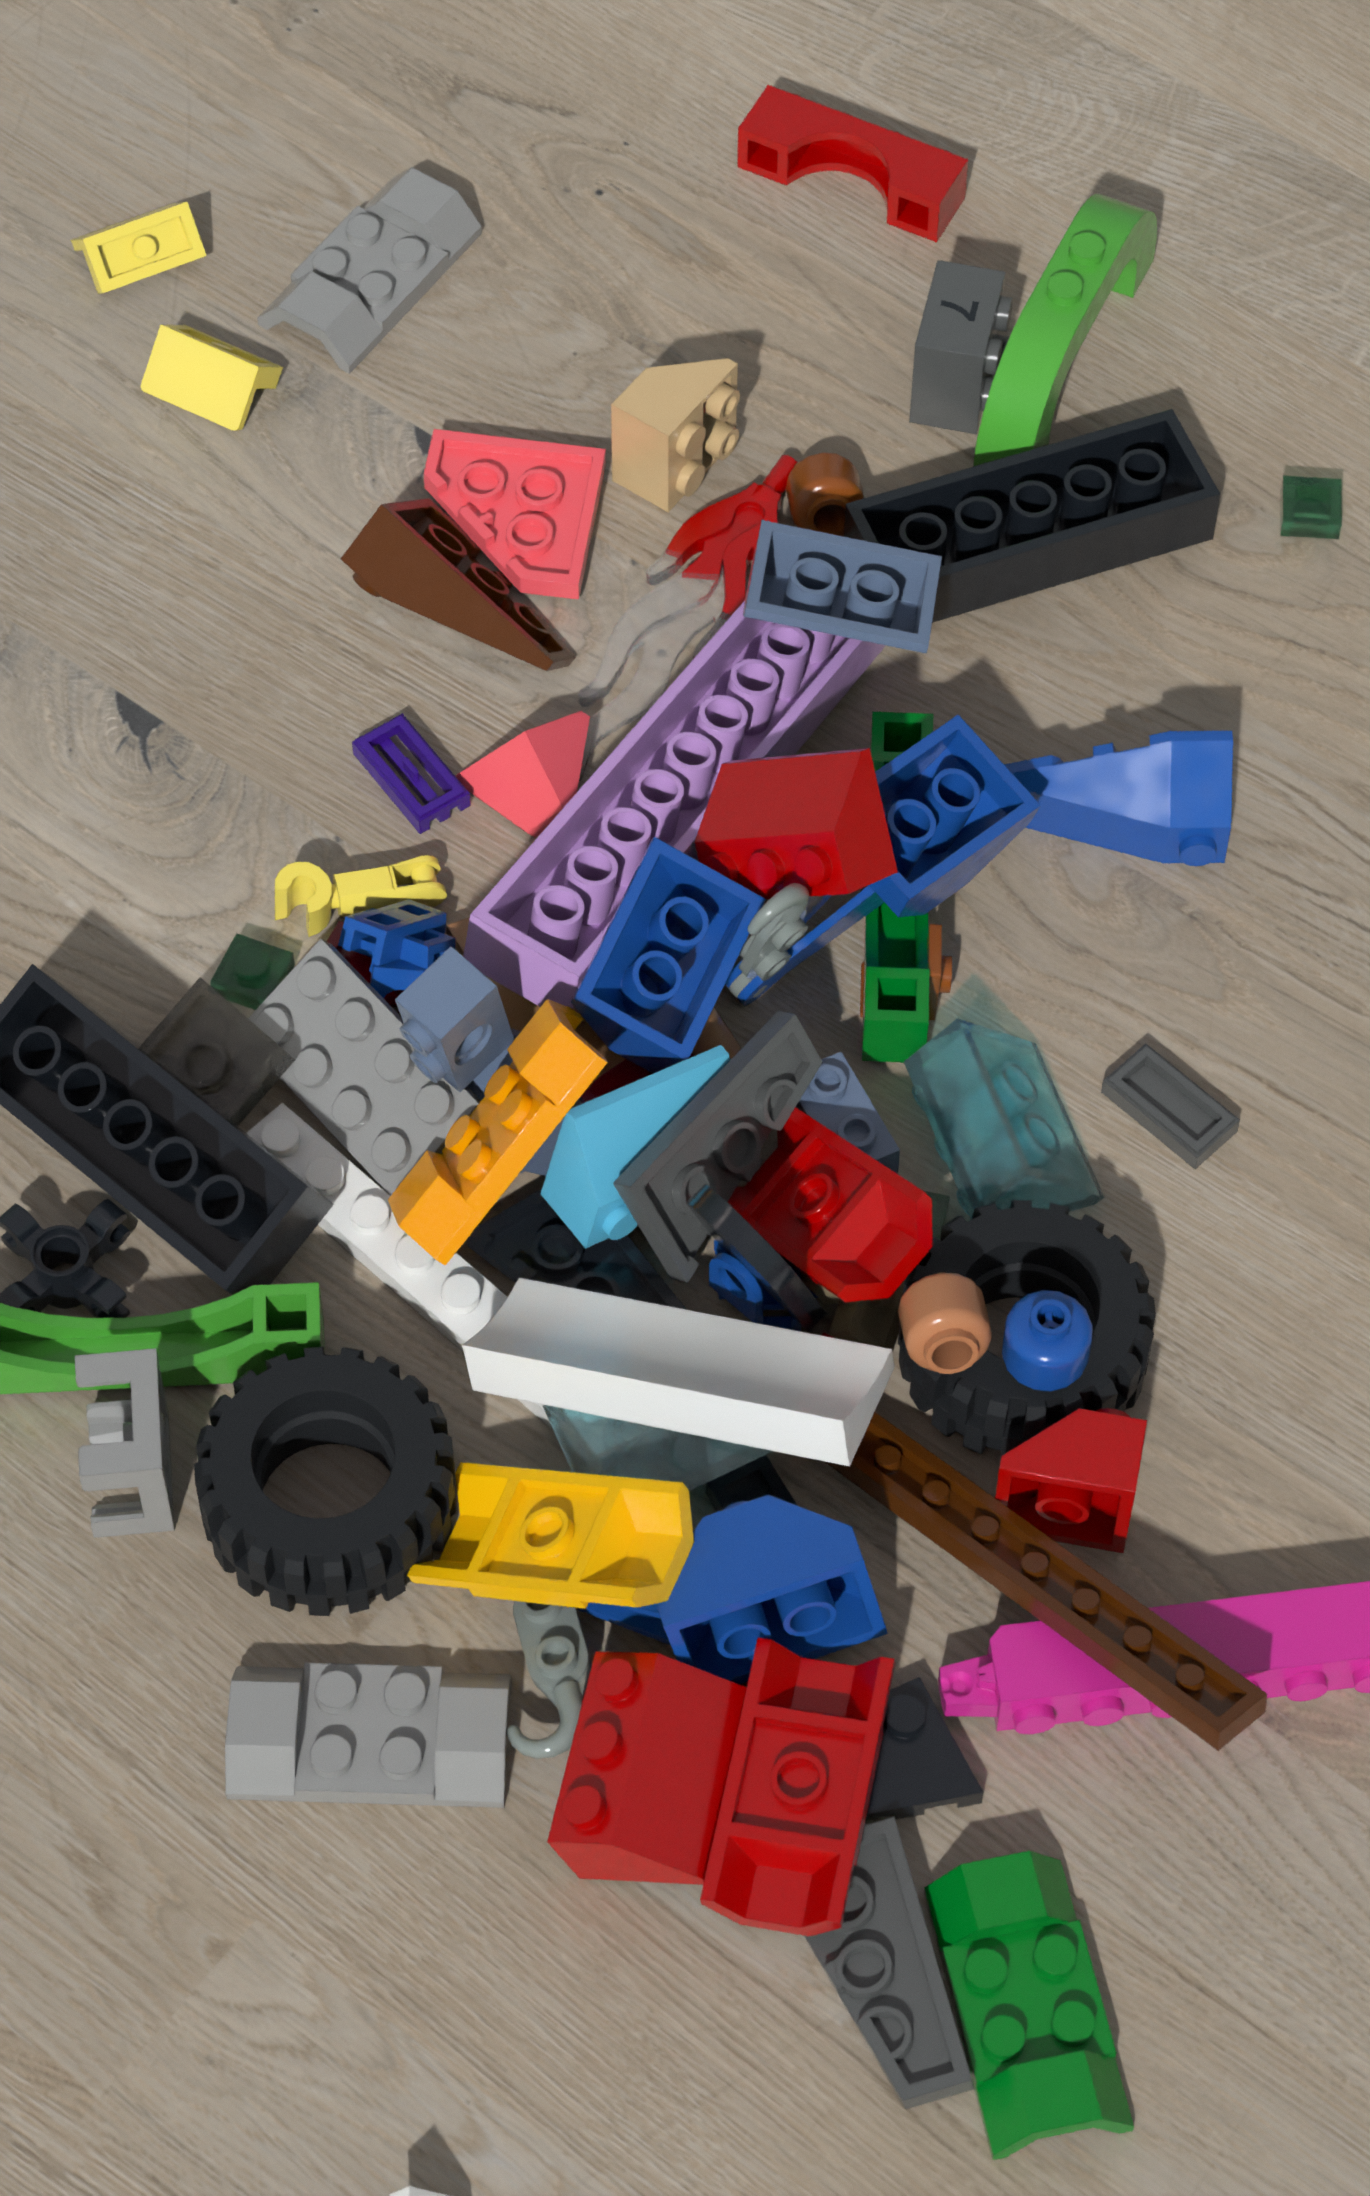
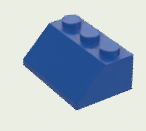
[571,837,766,1073]

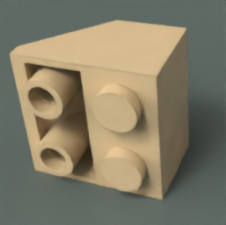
[611,358,740,512]

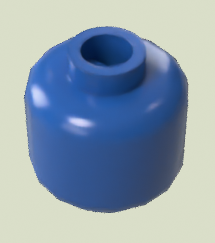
[1002,1290,1093,1392]

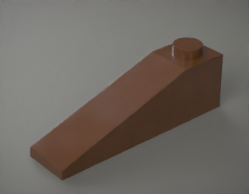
[341,498,576,671]

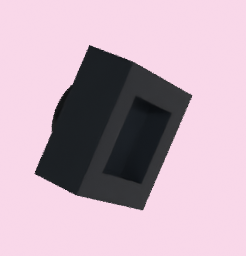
[706,1453,798,1512]

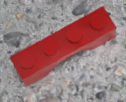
[737,85,968,243]

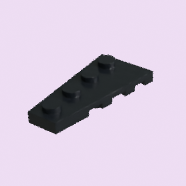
[467,1189,687,1310]
[866,1677,984,1820]

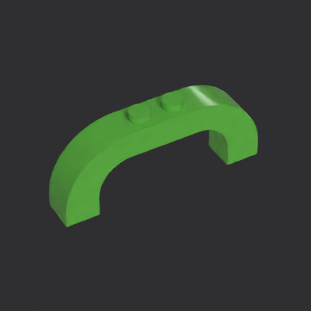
[973,193,1157,467]

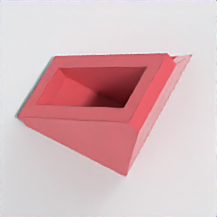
[455,711,590,838]

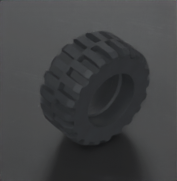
[898,1200,1156,1459]
[194,1346,457,1616]

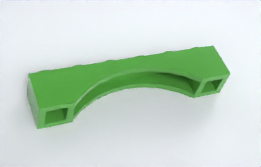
[0,1282,325,1394]

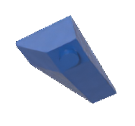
[1004,731,1233,866]

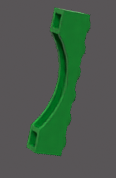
[862,711,934,1063]

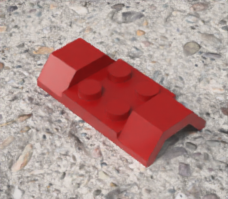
[727,1107,933,1302]
[700,1637,895,1937]

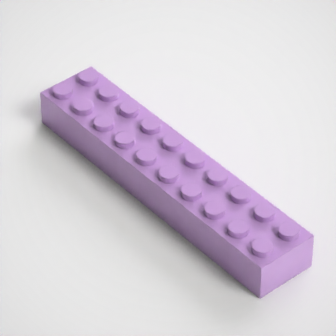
[463,601,885,1013]

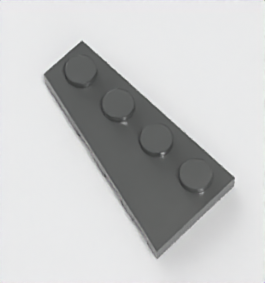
[613,1010,823,1283]
[804,1817,975,2110]

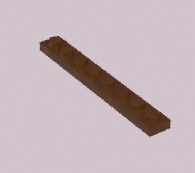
[824,1412,1267,1751]

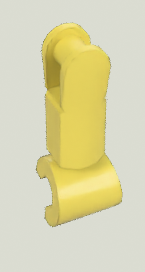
[275,855,447,937]

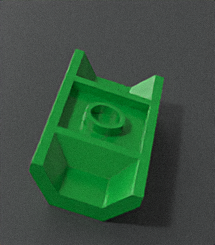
[924,1850,1134,2160]

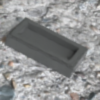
[1101,1043,1240,1169]

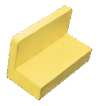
[71,202,207,294]
[141,325,283,431]

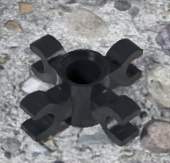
[0,1199,130,1318]

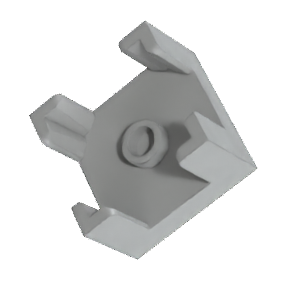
[75,1348,175,1538]

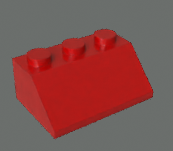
[694,748,898,899]
[547,1651,747,1885]

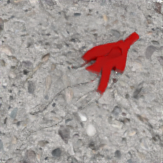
[579,455,798,781]

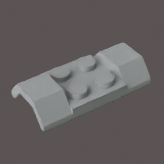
[258,167,482,374]
[225,1663,512,1808]

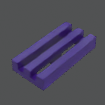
[352,713,471,834]

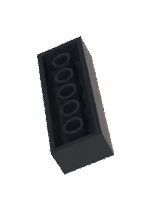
[844,409,1220,623]
[0,964,334,1295]

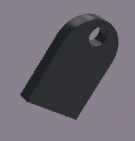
[686,1184,827,1332]

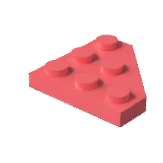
[424,429,606,600]

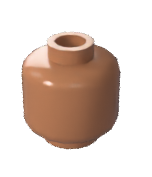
[898,1273,992,1374]

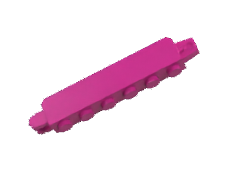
[938,1581,1370,1734]

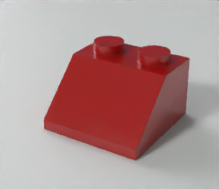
[995,1408,1147,1553]

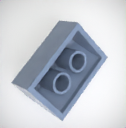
[743,520,942,653]

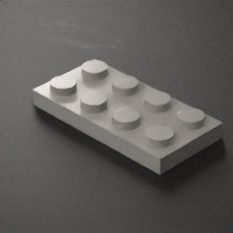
[237,939,481,1196]

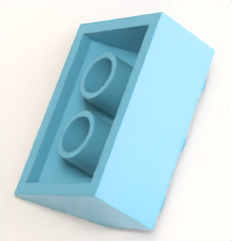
[540,1045,730,1249]

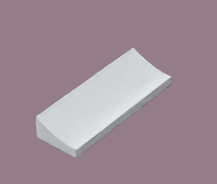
[462,1278,895,1466]

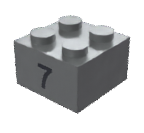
[909,260,1013,434]

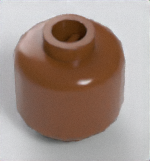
[786,452,865,536]

